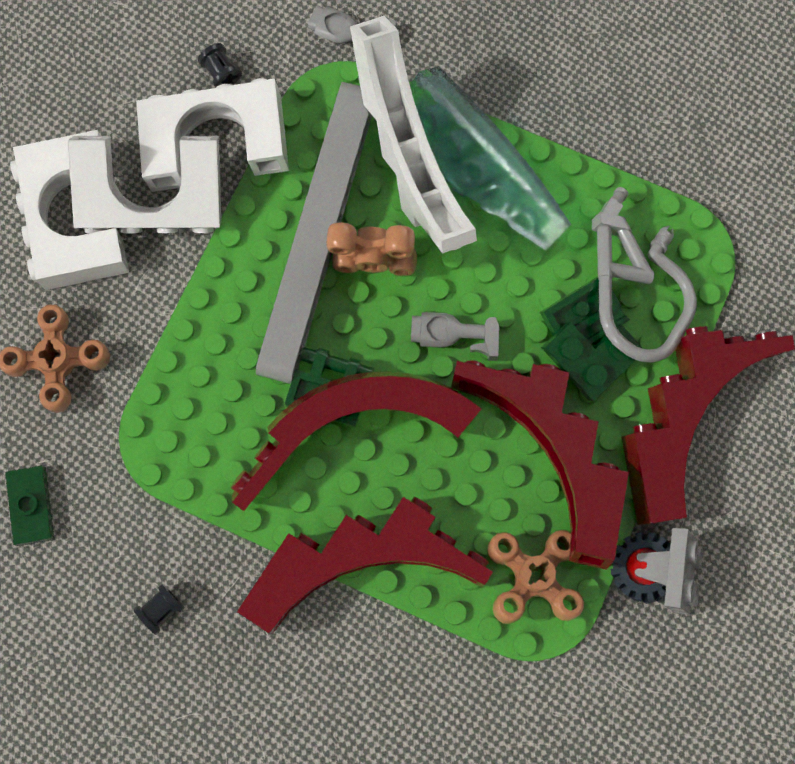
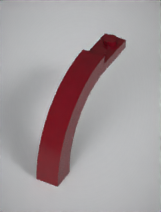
[231,371,482,511]

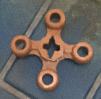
[326,222,417,276]
[0,304,110,413]
[487,530,584,624]

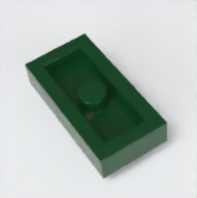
[5,465,55,546]

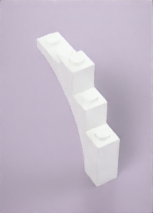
[350,16,477,253]

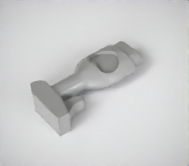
[308,5,397,44]
[411,312,499,361]

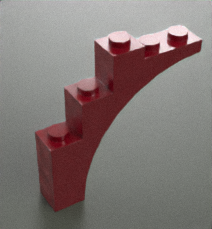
[621,326,795,525]
[451,360,629,570]
[237,497,493,635]

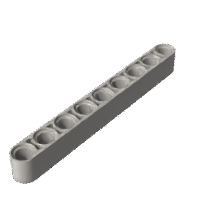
[256,82,372,384]

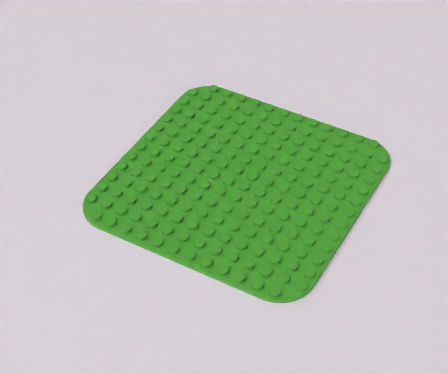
[119,61,736,661]

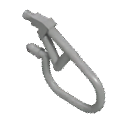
[592,187,697,362]

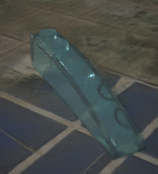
[410,66,571,250]

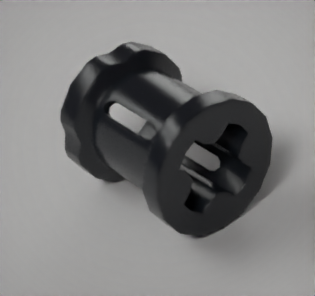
[198,43,242,88]
[133,584,185,635]

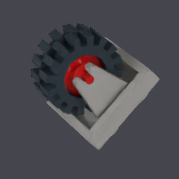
[610,528,703,615]

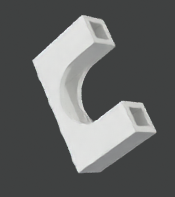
[136,78,289,192]
[10,130,129,290]
[68,136,222,234]

